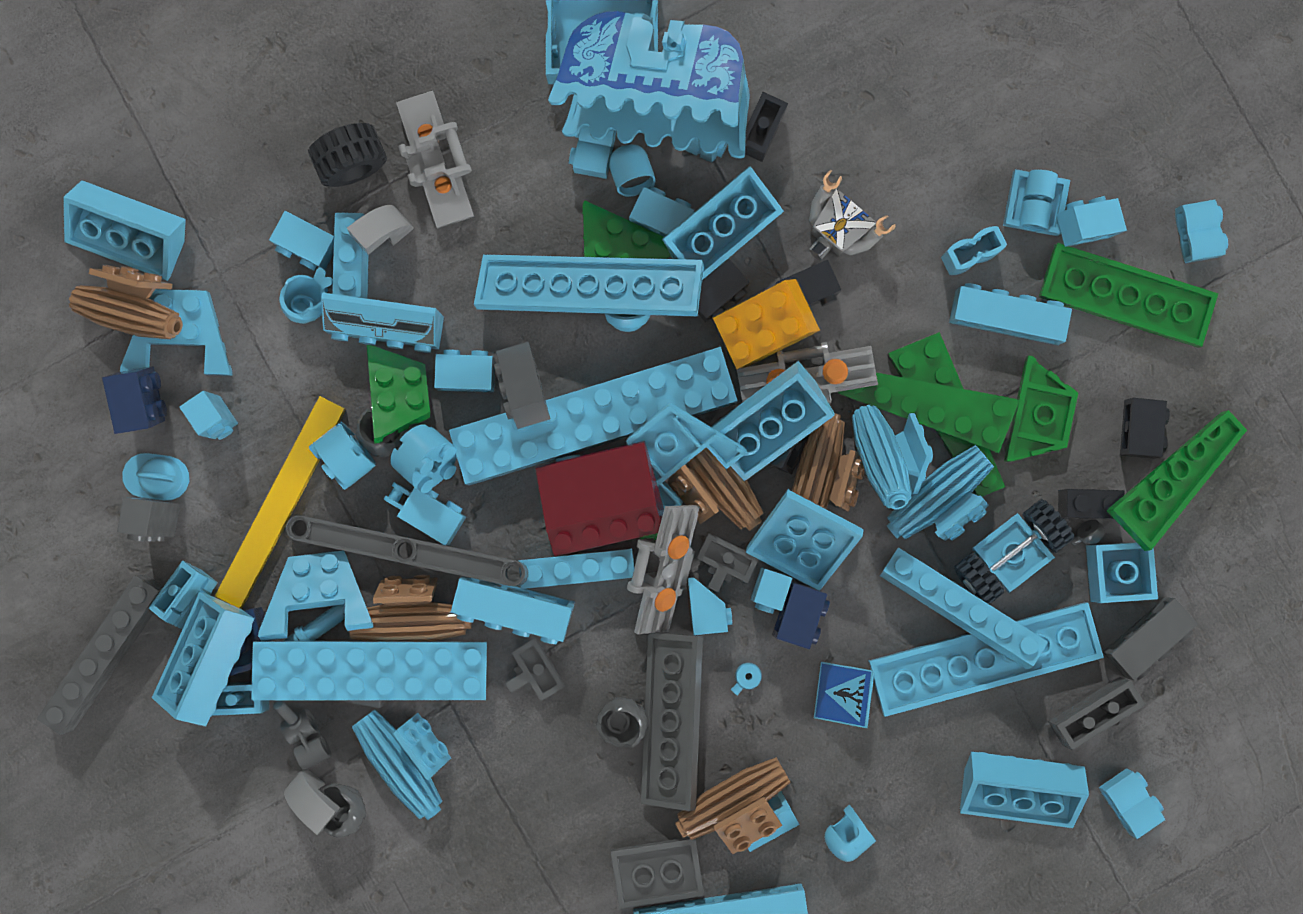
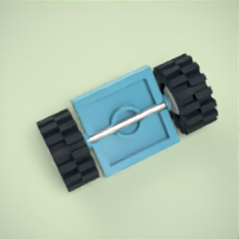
[953,499,1074,605]

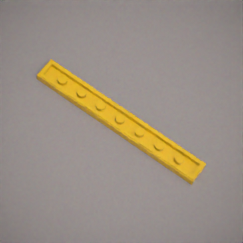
[215,396,346,609]

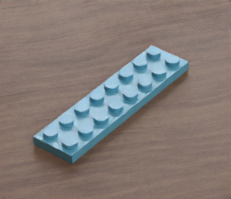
[474,255,704,316]
[868,602,1104,717]
[252,641,487,700]

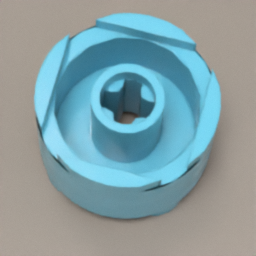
[309,422,376,490]
[391,425,457,493]

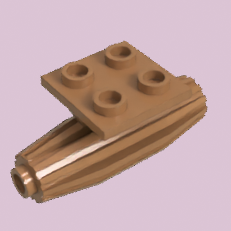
[69,265,183,339]
[792,413,865,512]
[667,447,764,531]
[349,575,472,642]
[675,757,791,854]

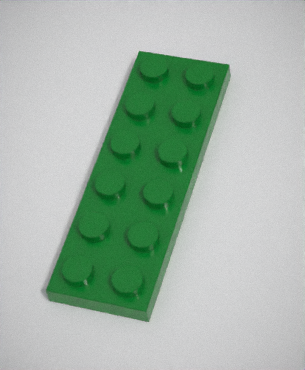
[1039,243,1219,348]

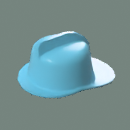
[122,453,190,500]

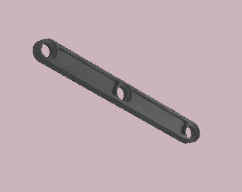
[286,516,528,587]

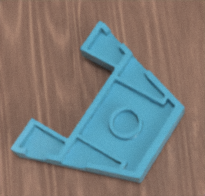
[120,289,232,376]
[626,403,747,509]
[258,550,373,641]

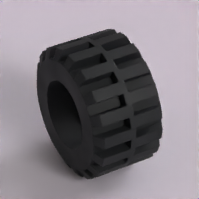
[308,123,387,187]

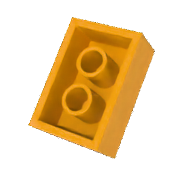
[713,279,820,369]

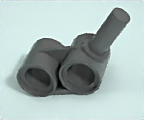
[273,700,332,770]

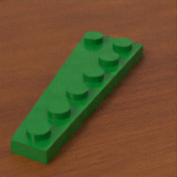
[887,332,1005,497]
[838,372,1020,453]
[1107,410,1247,551]

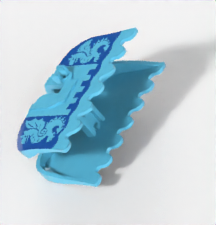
[548,11,750,159]

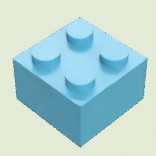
[1086,542,1158,603]

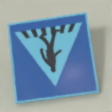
[814,662,874,728]

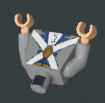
[809,170,896,260]

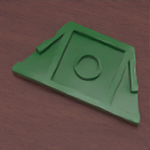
[582,200,671,259]
[367,345,430,444]
[1004,355,1078,462]

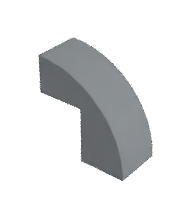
[347,205,414,255]
[284,769,340,835]

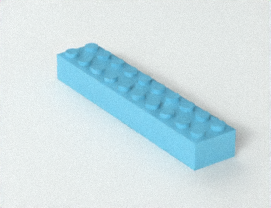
[449,347,738,486]

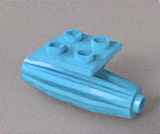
[852,405,933,510]
[886,445,994,541]
[352,710,451,820]

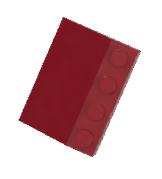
[535,441,664,556]

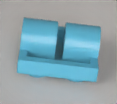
[1003,169,1070,236]

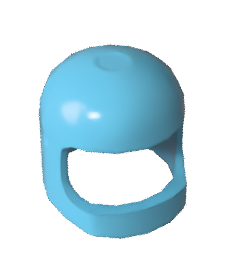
[609,144,656,197]
[824,805,876,862]

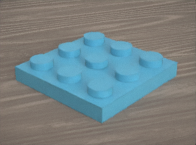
[746,490,864,591]

